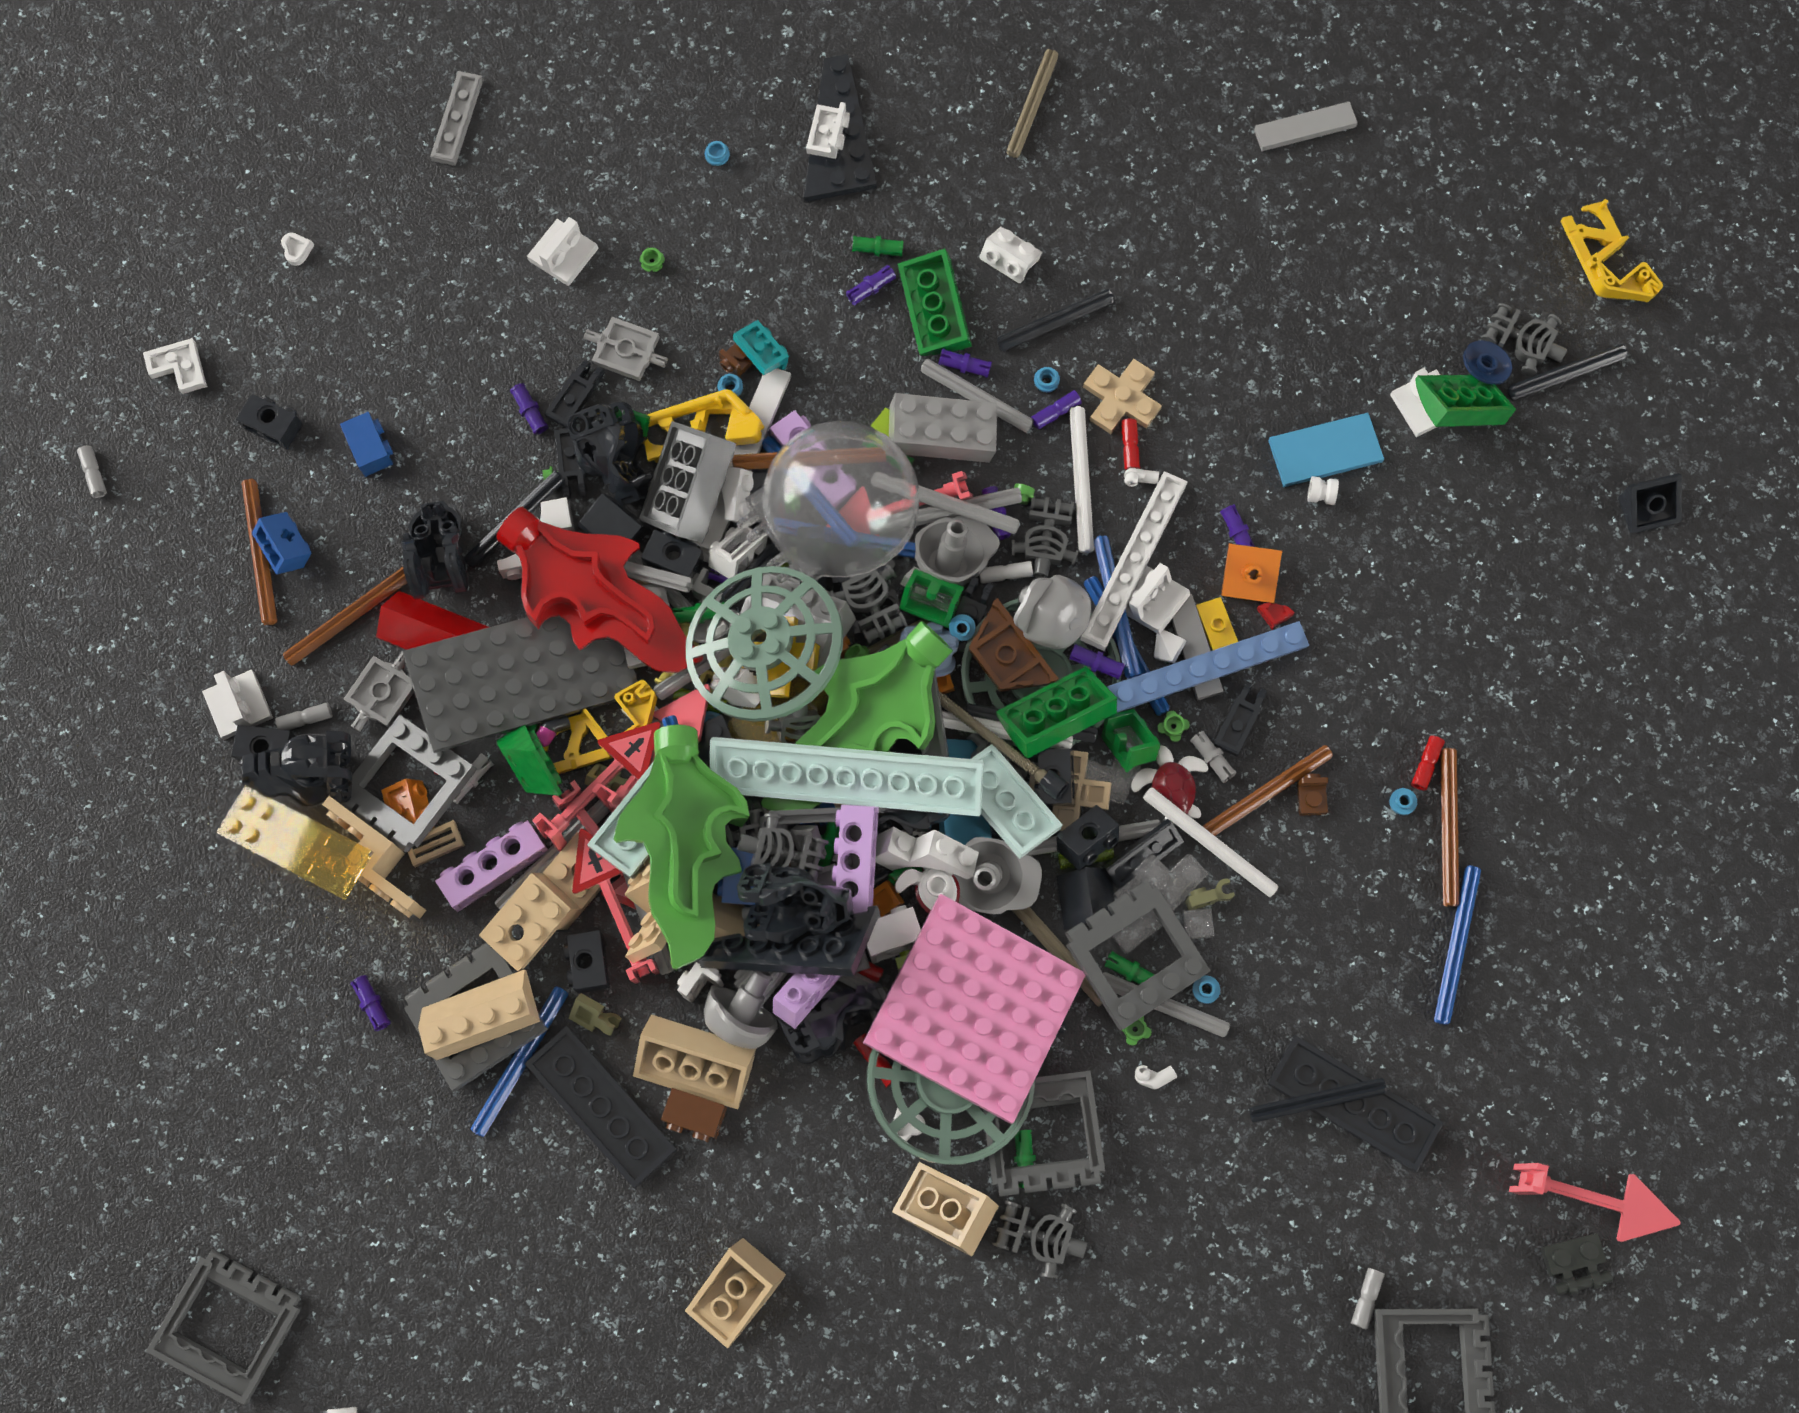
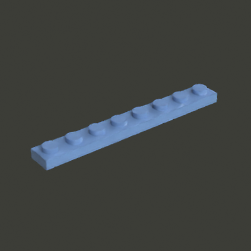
[1107,621,1309,713]

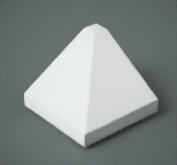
[1154,630,1187,663]

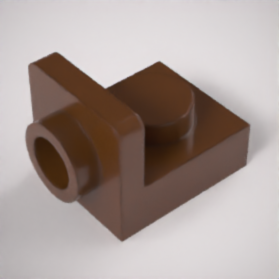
[719,343,753,377]
[1297,774,1328,816]

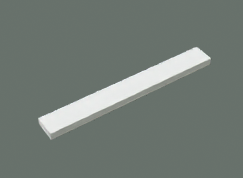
[692,368,791,552]
[1080,471,1188,651]

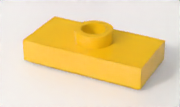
[1196,597,1238,651]

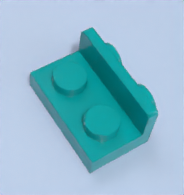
[733,320,789,376]

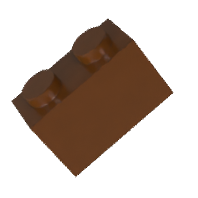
[661,1088,727,1142]

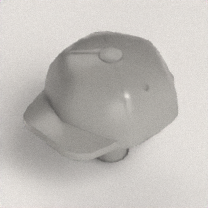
[915,516,1000,586]
[1013,575,1091,649]
[953,837,1042,914]
[704,971,777,1049]

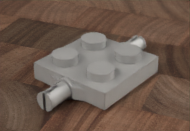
[584,317,668,381]
[344,651,414,732]

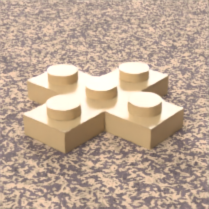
[1083,359,1162,434]
[1029,751,1112,831]

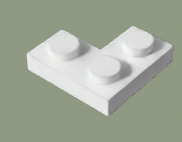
[143,338,207,394]

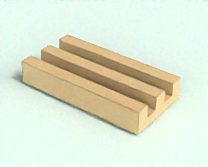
[408,820,465,867]

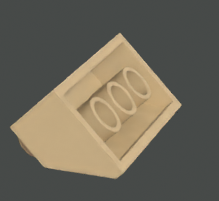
[418,969,540,1060]
[633,1015,756,1109]

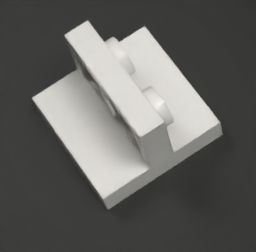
[527,217,598,286]
[1390,367,1440,437]
[1126,563,1190,635]
[202,669,273,740]

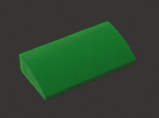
[898,249,972,356]
[1415,375,1516,427]
[996,666,1117,759]

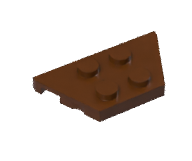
[969,598,1059,692]

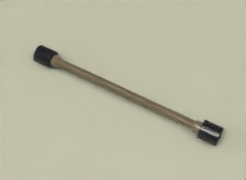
[877,644,1068,800]

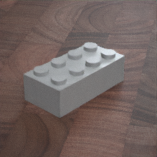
[888,393,997,463]

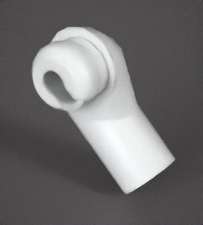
[1124,468,1159,487]
[1135,1065,1177,1089]

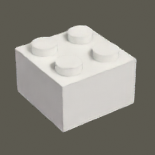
[866,905,921,963]

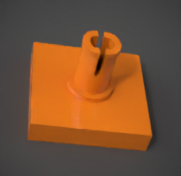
[1221,543,1282,603]

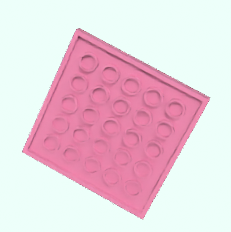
[863,894,1085,1124]

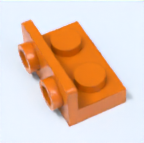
[381,779,435,829]

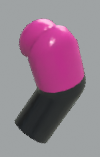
[536,716,570,747]

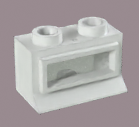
[708,523,768,578]

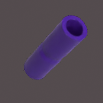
[1031,390,1082,430]

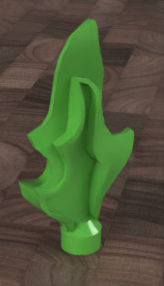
[761,621,953,811]
[614,725,749,970]

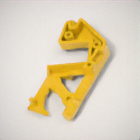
[1561,199,1663,302]
[645,389,765,463]
[543,680,657,774]

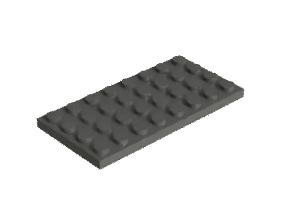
[403,616,638,753]

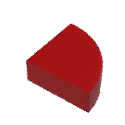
[1257,603,1294,630]

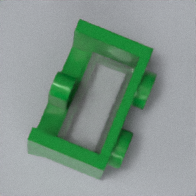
[899,569,964,628]
[1101,709,1160,773]

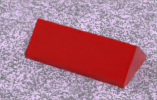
[376,591,489,650]

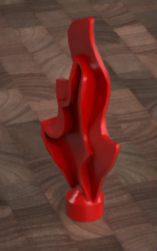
[496,507,703,673]

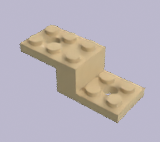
[322,796,426,919]
[479,832,601,972]
[624,857,667,963]

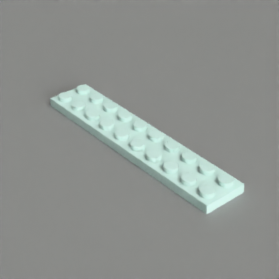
[710,737,984,816]

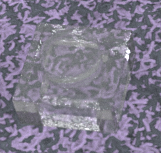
[1183,909,1215,939]

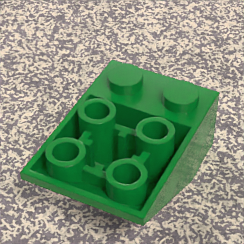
[496,725,563,796]

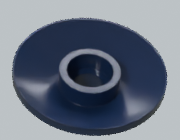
[1463,340,1512,384]

